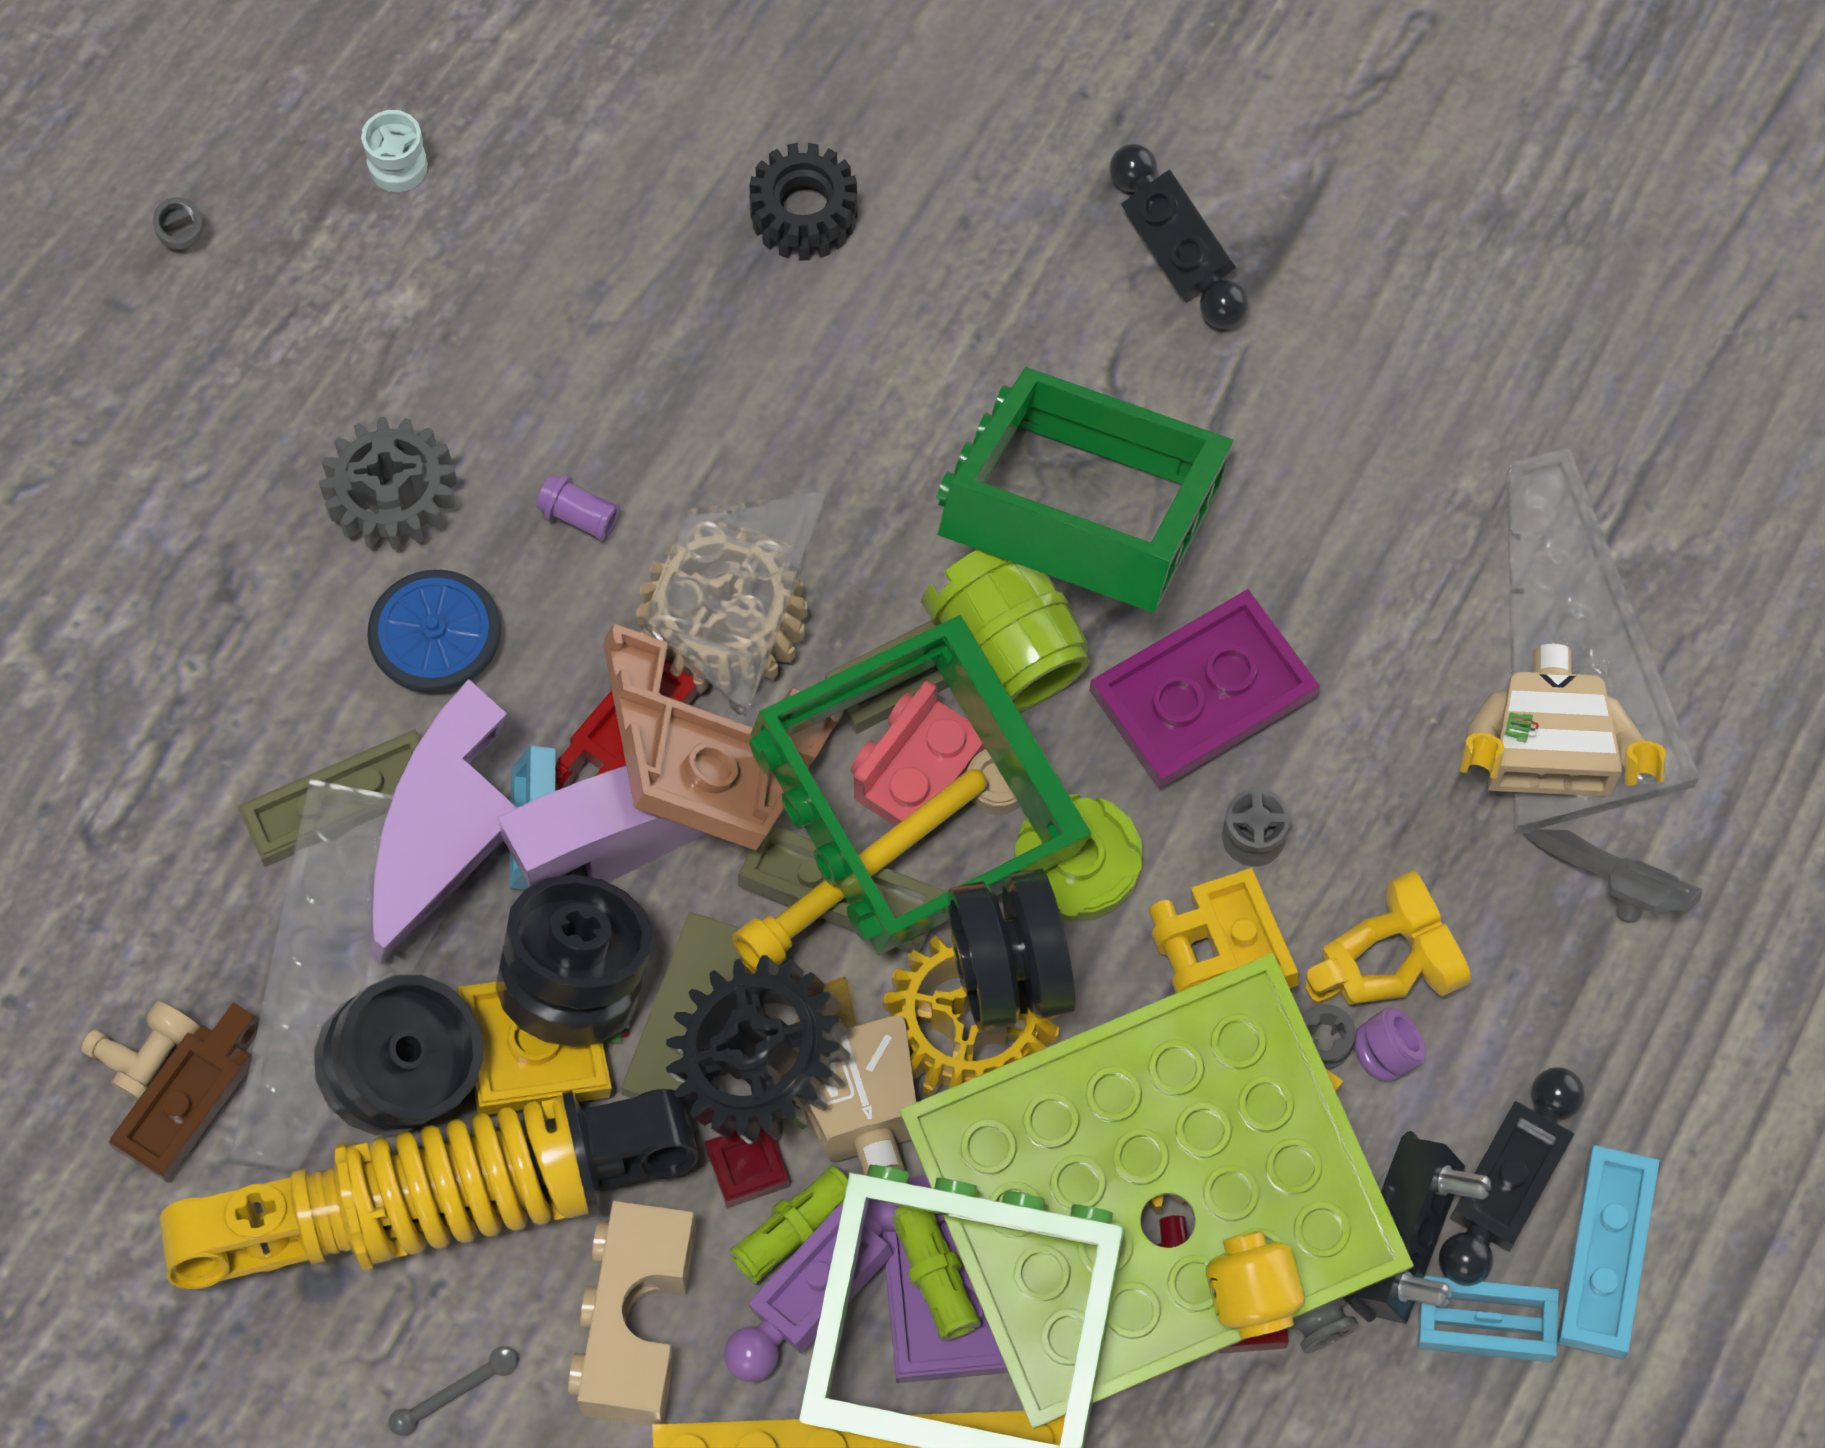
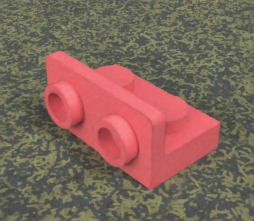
[851,680,986,826]

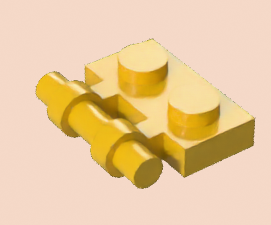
[1149,868,1299,993]

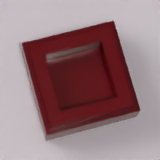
[704,1126,790,1209]

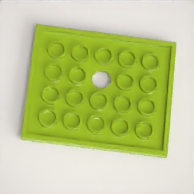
[899,953,1414,1429]

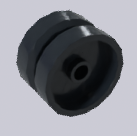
[948,868,1075,1032]
[495,875,653,1047]
[314,974,483,1135]

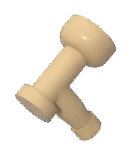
[81,1001,200,1101]

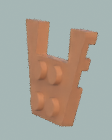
[603,623,843,850]

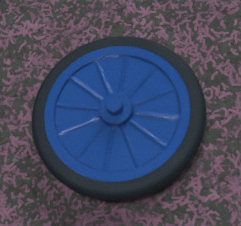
[367,570,501,692]

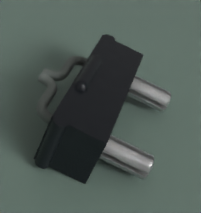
[1343,1131,1491,1324]

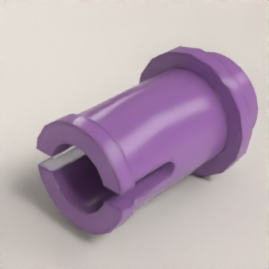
[536,475,620,541]

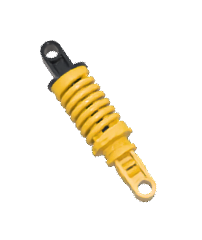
[159,1089,698,1289]

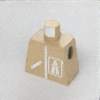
[803,1015,916,1176]

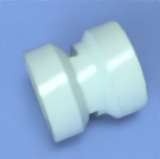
[361,110,428,193]

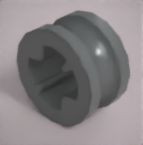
[1302,1004,1356,1070]
[1291,1298,1359,1353]

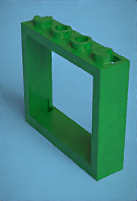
[936,367,1234,613]
[750,615,1091,955]

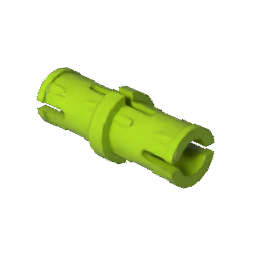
[728,1165,848,1285]
[891,1206,981,1342]

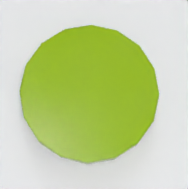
[1014,794,1142,921]

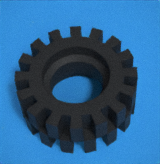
[749,143,858,260]

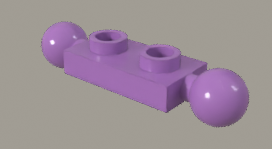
[724,1200,900,1382]

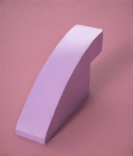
[369,679,517,965]
[497,766,707,887]

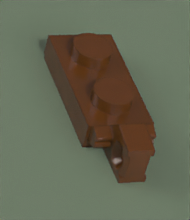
[109,1002,261,1183]

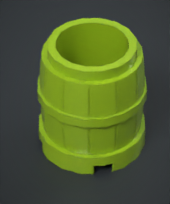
[920,550,1090,712]

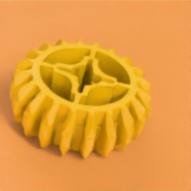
[883,935,1059,1097]

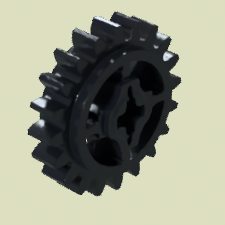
[666,955,851,1144]

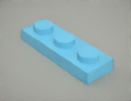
[1557,1145,1660,1359]

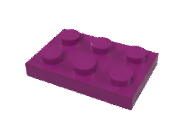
[1089,589,1320,789]

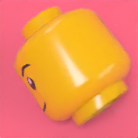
[1206,1230,1305,1338]

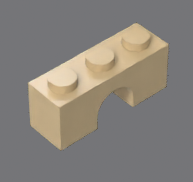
[568,1201,697,1426]

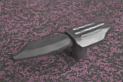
[1523,827,1703,921]

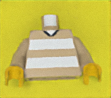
[1459,644,1666,797]

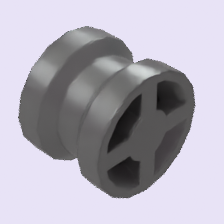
[1222,788,1291,867]

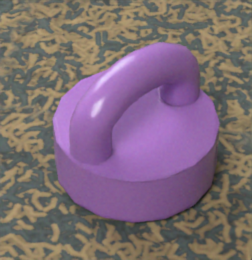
[1354,1007,1426,1082]

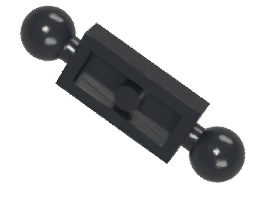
[1110,144,1248,329]
[1439,1067,1585,1286]

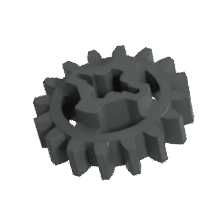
[319,417,458,550]

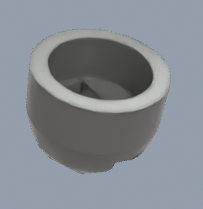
[153,197,203,250]

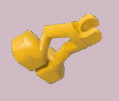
[1305,870,1471,1005]

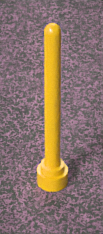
[732,769,987,972]

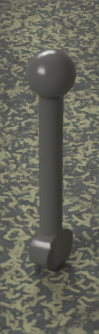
[388,1346,517,1436]

